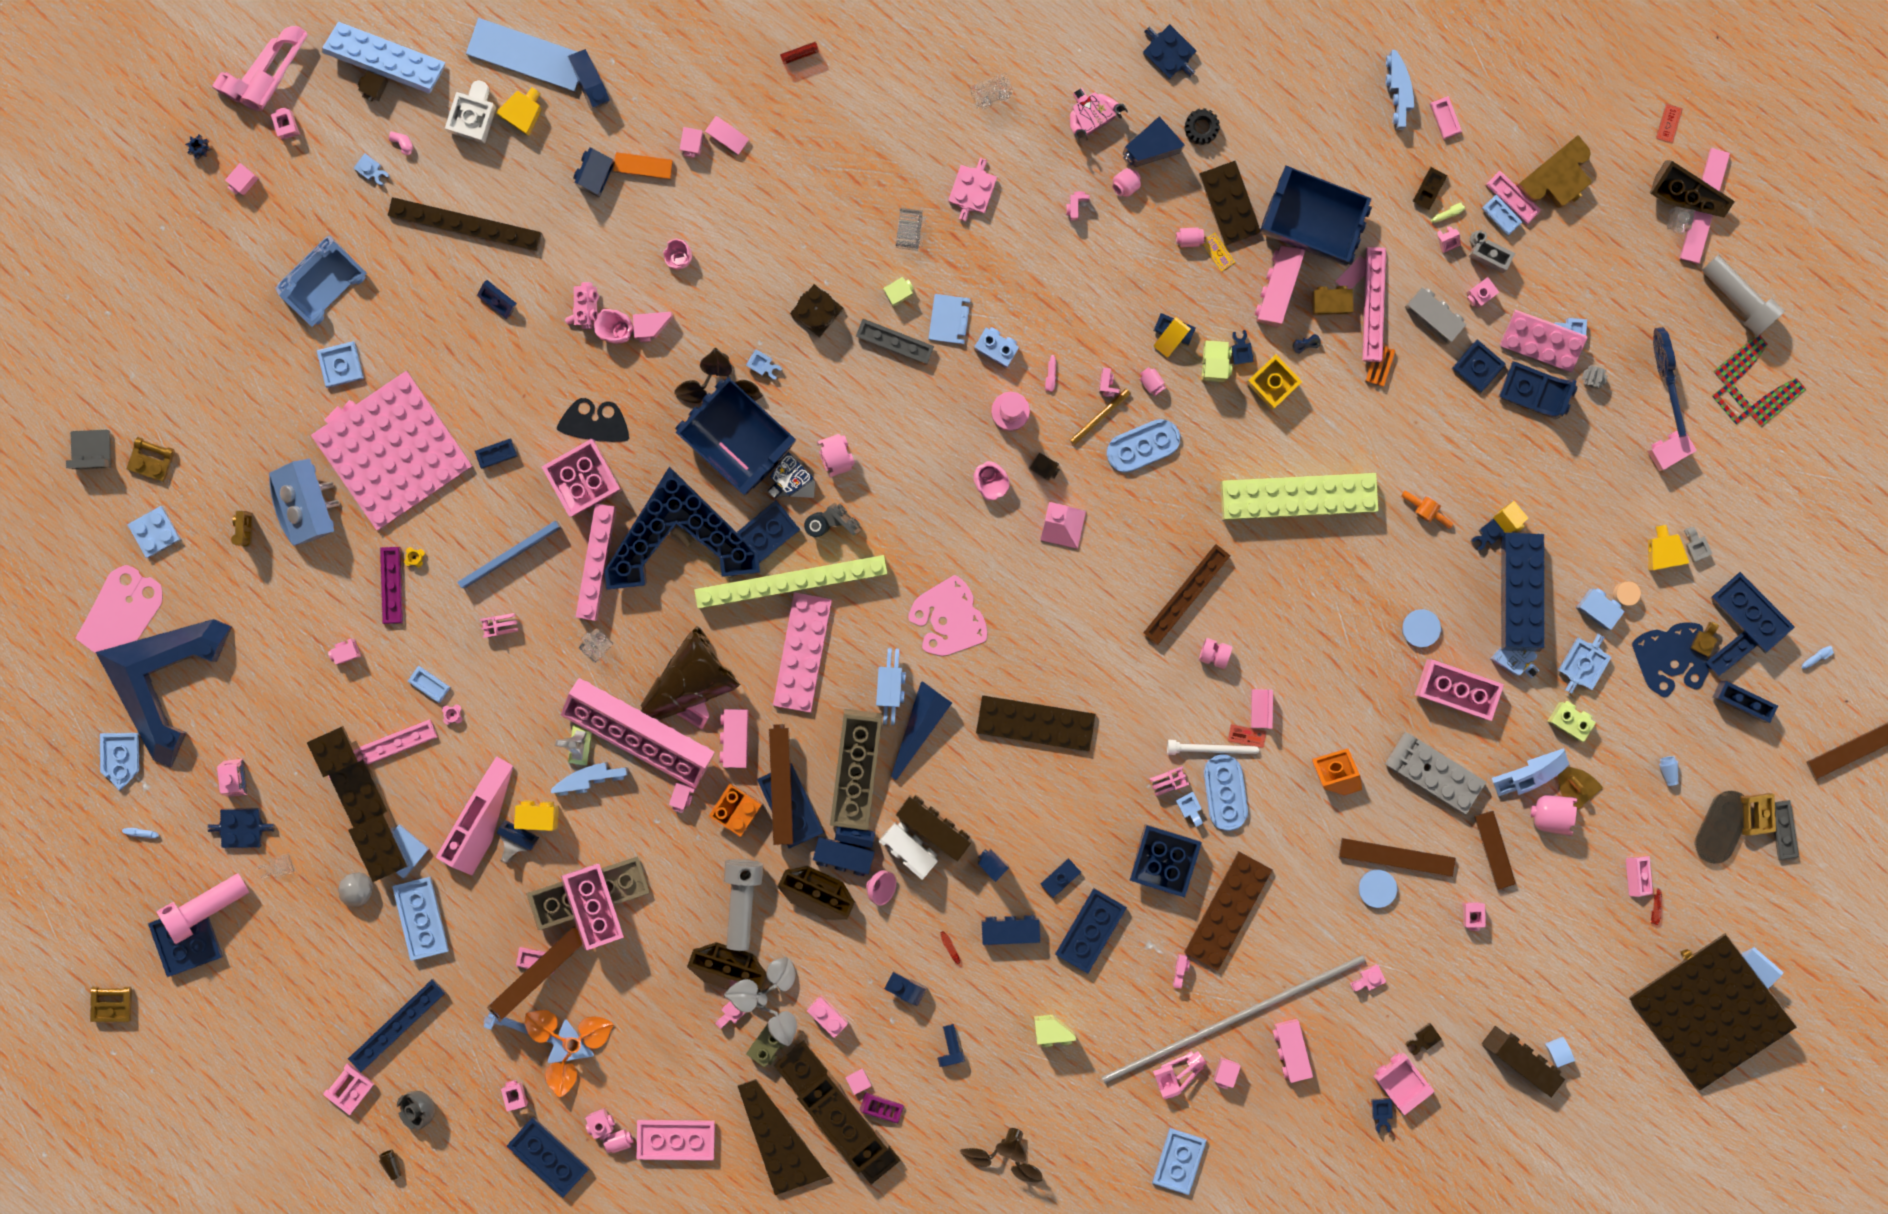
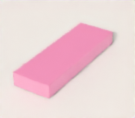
[1486,171,1541,224]

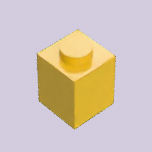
[1493,501,1528,533]

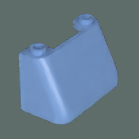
[275,235,367,327]

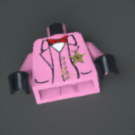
[1070,88,1128,144]

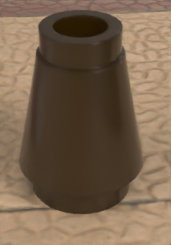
[379,1150,401,1180]

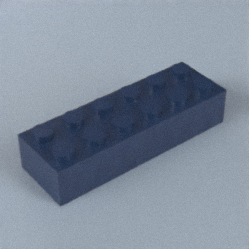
[1501,533,1545,652]

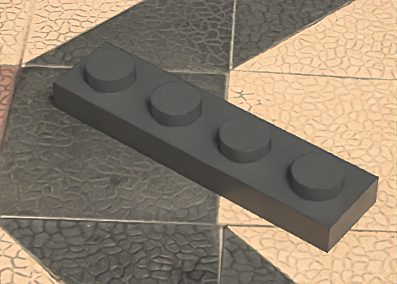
[856,319,934,364]

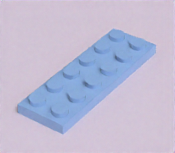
[322,22,445,94]

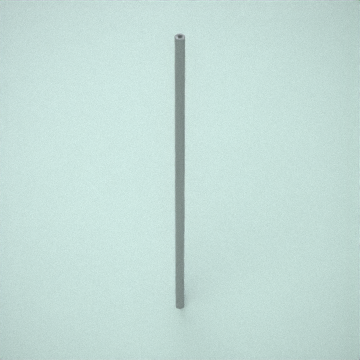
[1102,955,1366,1084]

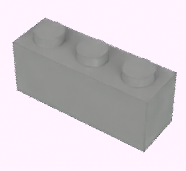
[1405,287,1466,344]

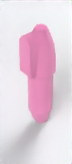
[1045,355,1056,392]

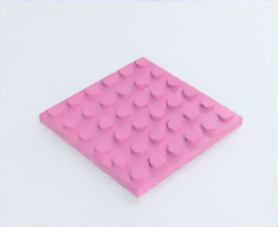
[311,371,473,530]

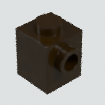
[358,70,388,102]

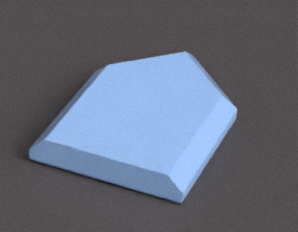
[100,733,139,791]

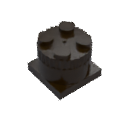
[790,284,844,338]

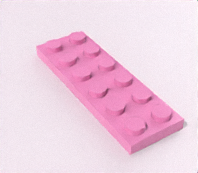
[773,592,832,712]

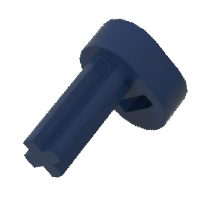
[937,1024,965,1067]

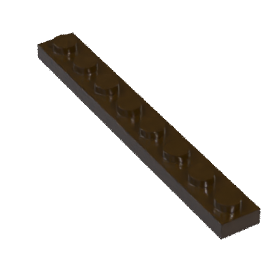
[387,197,542,251]

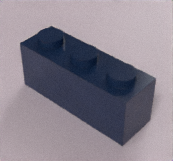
[1712,681,1778,723]
[813,837,875,877]
[981,915,1040,945]

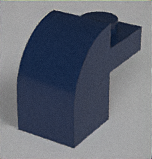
[884,971,927,1006]

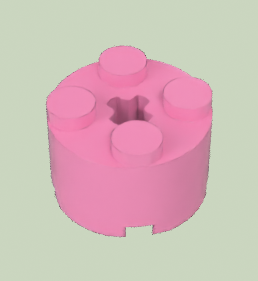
[817,434,855,478]

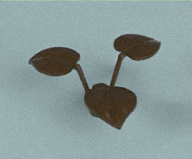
[674,347,763,403]
[960,1128,1044,1182]

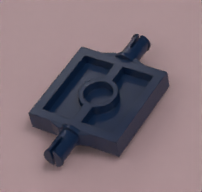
[1143,24,1197,79]
[208,808,275,848]

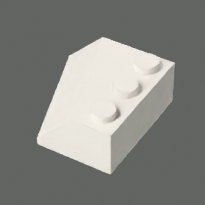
[879,821,938,880]

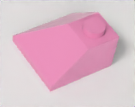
[1040,502,1086,549]

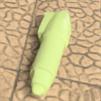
[1431,203,1465,223]

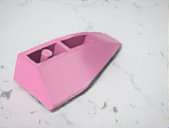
[436,756,513,875]

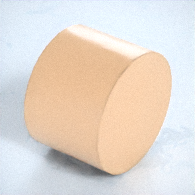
[1613,582,1641,606]

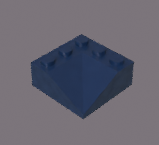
[1130,824,1202,898]

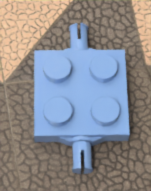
[1558,634,1611,694]

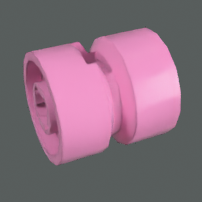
[1199,638,1232,669]

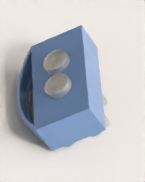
[269,458,340,546]

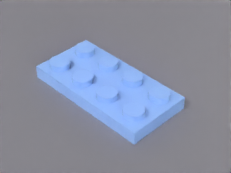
[392,876,449,961]

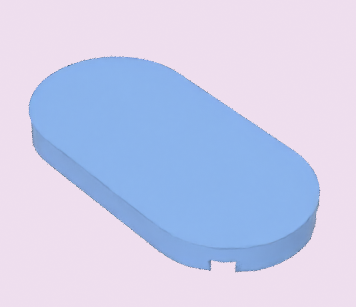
[1107,419,1180,472]
[1204,754,1248,831]

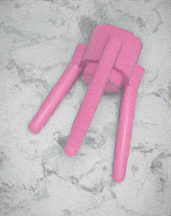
[1161,1051,1207,1096]

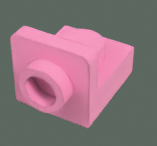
[1099,368,1120,397]

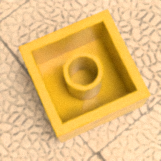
[1246,354,1302,410]
[514,800,559,831]

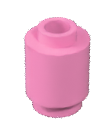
[1176,227,1204,247]
[1139,367,1166,396]
[603,1129,633,1153]

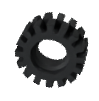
[1184,108,1220,145]

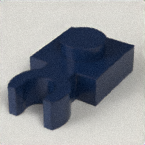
[1231,330,1254,365]
[1470,519,1505,550]
[1371,1098,1393,1133]

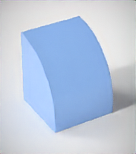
[1545,1037,1575,1068]

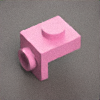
[1066,191,1090,221]
[1153,1065,1181,1099]

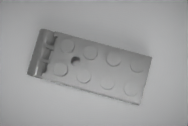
[1385,732,1486,814]

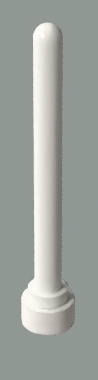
[1167,740,1259,755]

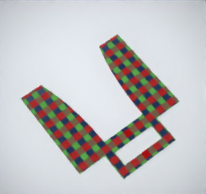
[1712,335,1806,427]

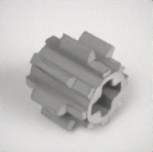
[1582,366,1608,389]

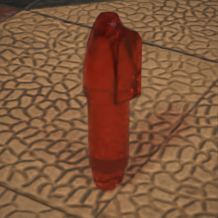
[1651,888,1662,925]
[940,931,961,964]

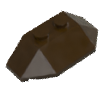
[777,866,855,920]
[687,942,766,991]

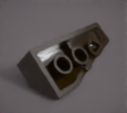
[1650,160,1735,218]

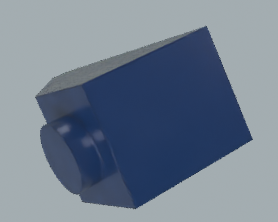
[568,49,610,110]
[978,848,1009,882]

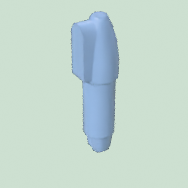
[1802,646,1834,669]
[122,828,159,839]

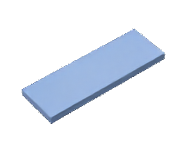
[466,18,578,92]

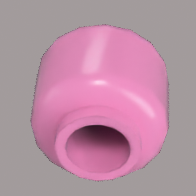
[1112,168,1141,197]

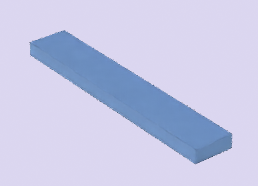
[458,521,561,588]

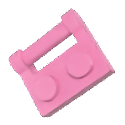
[323,1063,374,1115]

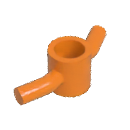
[1401,490,1453,529]

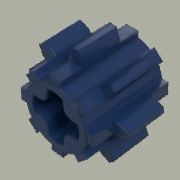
[185,134,211,159]

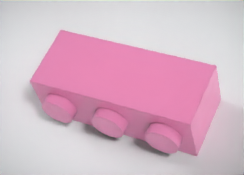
[720,709,749,768]
[1272,1019,1313,1083]

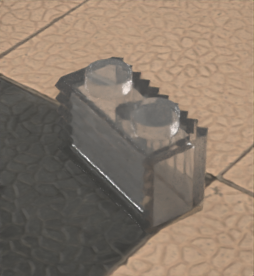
[896,208,926,251]

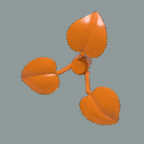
[525,1010,614,1097]

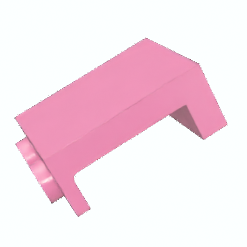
[1373,1053,1435,1115]

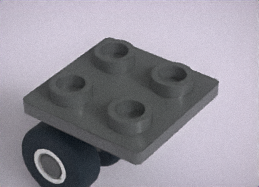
[804,503,862,537]

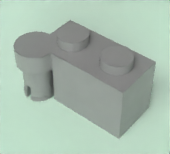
[1468,230,1515,274]

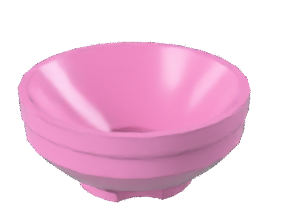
[866,870,896,905]

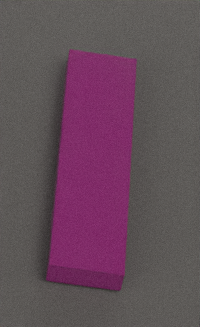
[380,547,403,624]

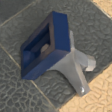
[497,820,539,864]

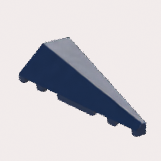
[891,681,952,780]

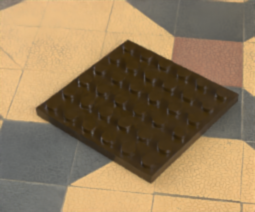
[1629,933,1797,1090]

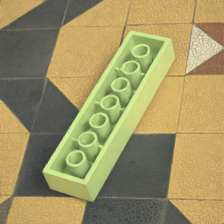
[1220,473,1378,520]

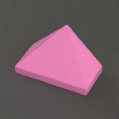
[677,703,709,730]

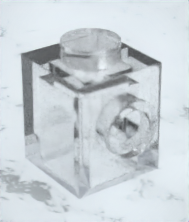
[1667,207,1695,234]

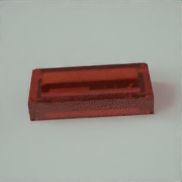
[780,41,819,65]

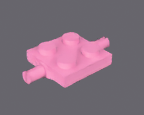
[948,158,997,222]

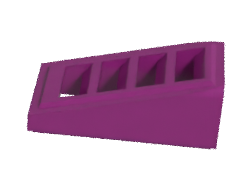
[860,1092,904,1124]

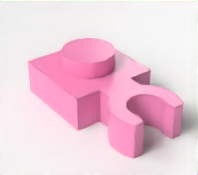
[1173,954,1190,989]

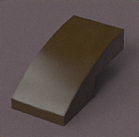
[1413,166,1448,210]

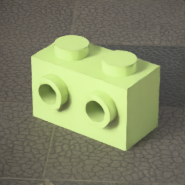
[1547,701,1596,742]

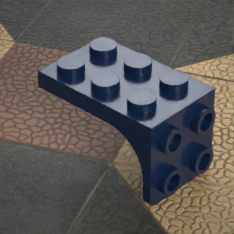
[1498,361,1578,419]

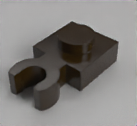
[1405,1023,1442,1055]

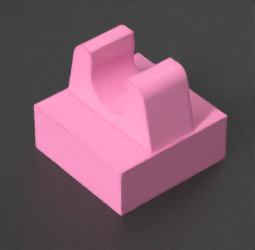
[1438,227,1461,253]

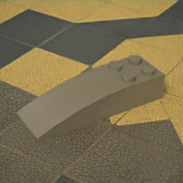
[830,709,883,830]
[526,857,650,930]

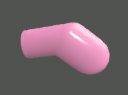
[389,131,413,155]

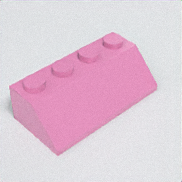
[1254,246,1305,328]

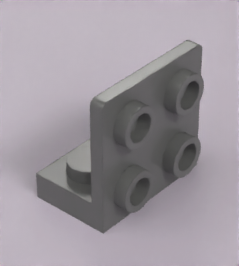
[66,429,111,470]

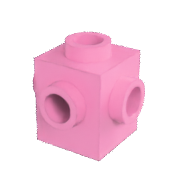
[585,1108,615,1140]

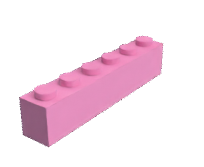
[576,503,617,621]

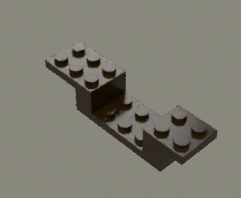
[307,726,409,882]
[774,1040,901,1185]

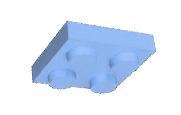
[127,506,181,558]

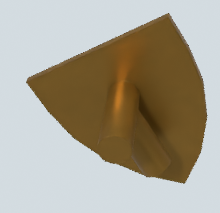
[1558,767,1603,810]

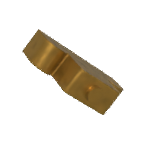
[1516,135,1592,208]

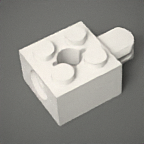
[445,80,497,144]

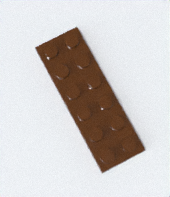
[1184,851,1273,971]

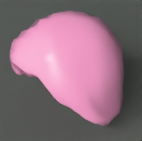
[594,309,634,344]
[973,461,1010,500]

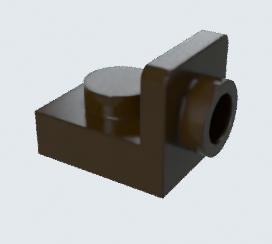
[1029,452,1060,481]

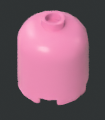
[1530,795,1577,836]

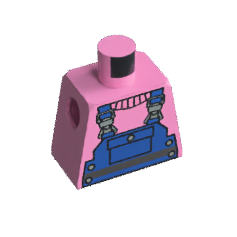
[217,759,247,797]

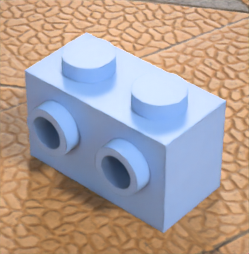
[974,327,1019,368]

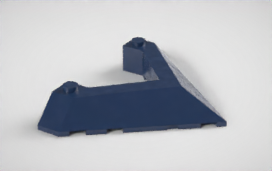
[604,466,760,590]
[96,619,232,768]

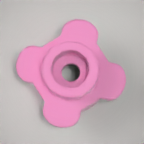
[442,705,462,725]

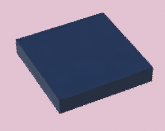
[1451,339,1506,393]

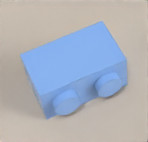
[1576,588,1625,630]

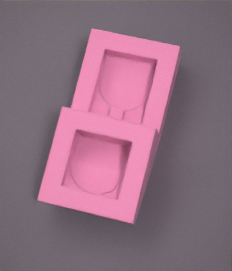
[705,116,749,155]

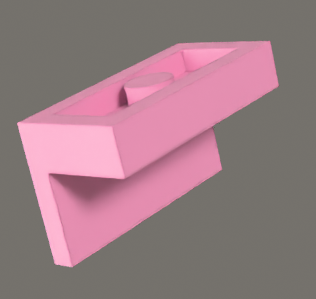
[1251,689,1273,728]

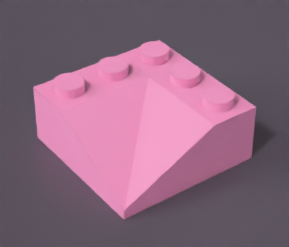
[542,439,622,517]

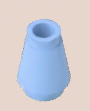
[1659,756,1679,786]

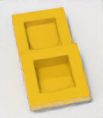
[1153,317,1191,358]

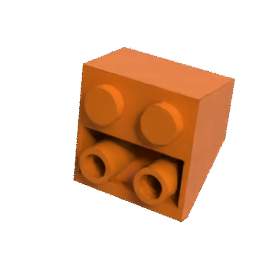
[709,784,763,837]

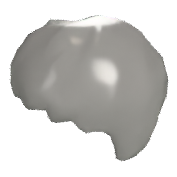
[338,872,373,907]

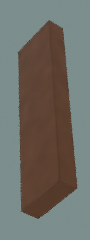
[1474,811,1516,890]

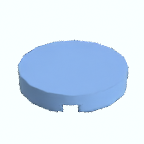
[1402,609,1441,647]
[1359,869,1397,908]

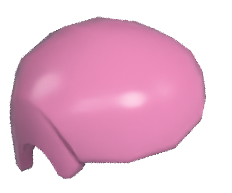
[663,238,692,270]

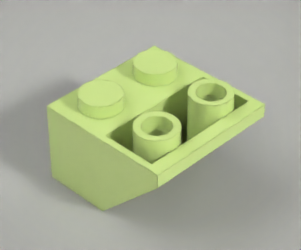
[1034,1015,1076,1047]

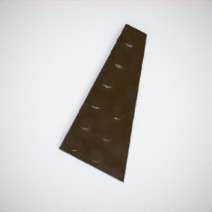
[738,1079,830,1195]

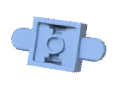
[876,648,906,726]

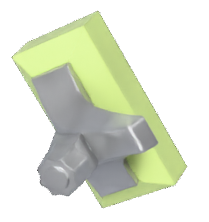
[555,725,592,766]

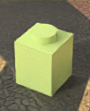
[883,277,914,307]

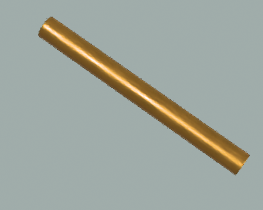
[1070,388,1131,445]

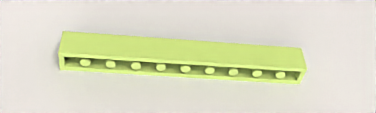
[694,555,888,609]

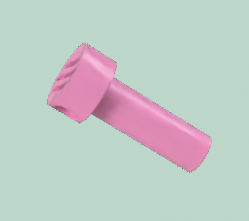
[991,392,1030,431]
[156,873,249,945]

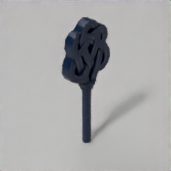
[1653,327,1687,437]

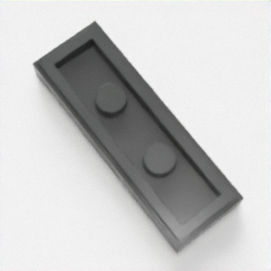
[1774,800,1799,860]

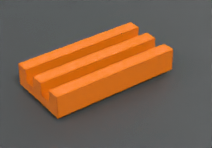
[1365,347,1395,387]

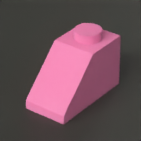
[633,312,673,343]

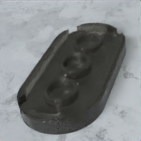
[1694,790,1744,864]

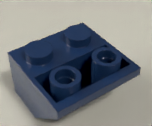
[573,147,614,197]

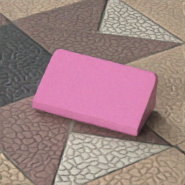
[1626,856,1653,897]

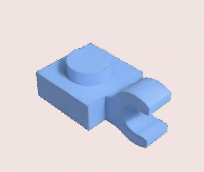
[1554,318,1587,335]
[1176,792,1203,827]

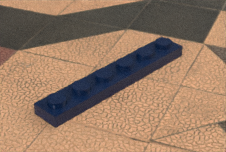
[348,979,446,1073]

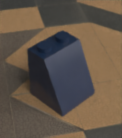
[1123,116,1185,168]

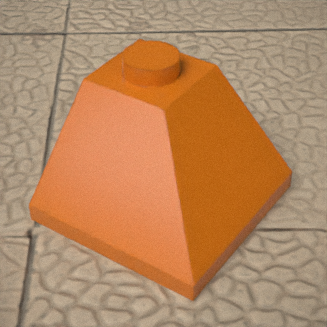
[1312,748,1362,796]

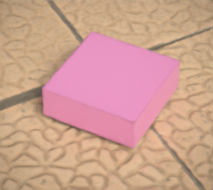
[846,1068,871,1095]

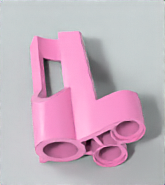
[212,26,308,111]

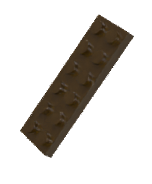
[976,695,1096,752]

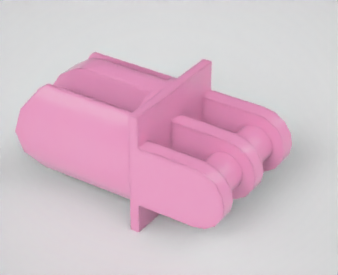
[480,613,518,638]
[1149,766,1189,796]

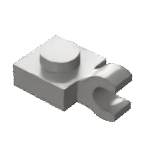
[1684,527,1712,562]

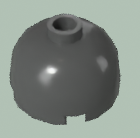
[397,1091,435,1131]

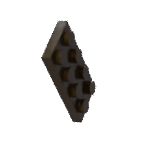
[1199,160,1260,246]

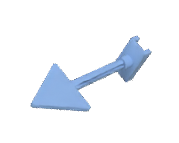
[484,1002,594,1063]

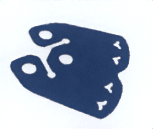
[1632,622,1709,697]

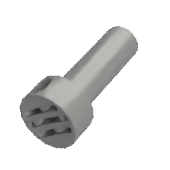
[1702,255,1785,338]
[724,859,763,951]

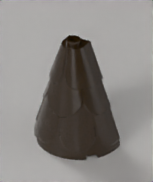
[640,626,741,720]

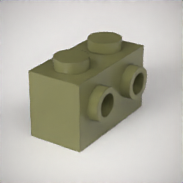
[746,1023,785,1067]

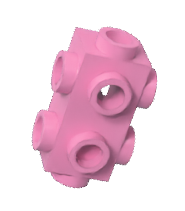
[565,282,599,329]

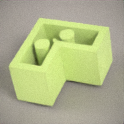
[1201,340,1232,382]

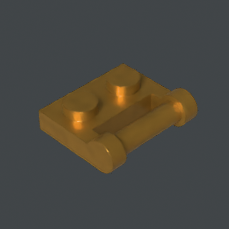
[126,437,175,482]
[231,511,253,547]
[1741,793,1776,836]
[90,987,132,1022]

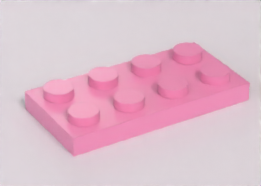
[1500,310,1587,372]
[637,1120,715,1160]

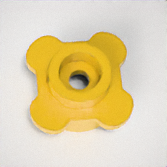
[404,547,425,568]

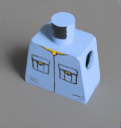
[1490,647,1539,678]

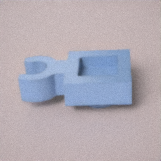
[354,153,390,186]
[746,349,782,379]

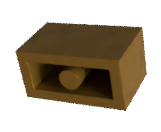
[1312,286,1353,315]

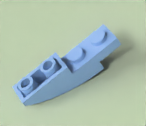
[1385,50,1414,130]
[1492,748,1569,796]
[551,762,629,796]

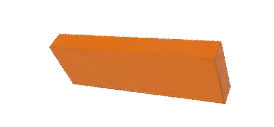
[613,152,673,180]

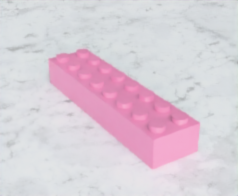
[561,678,714,789]

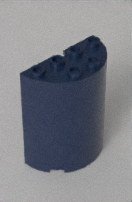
[1260,165,1372,266]
[675,377,796,496]

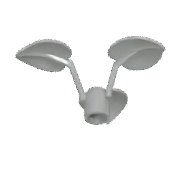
[724,957,797,1046]

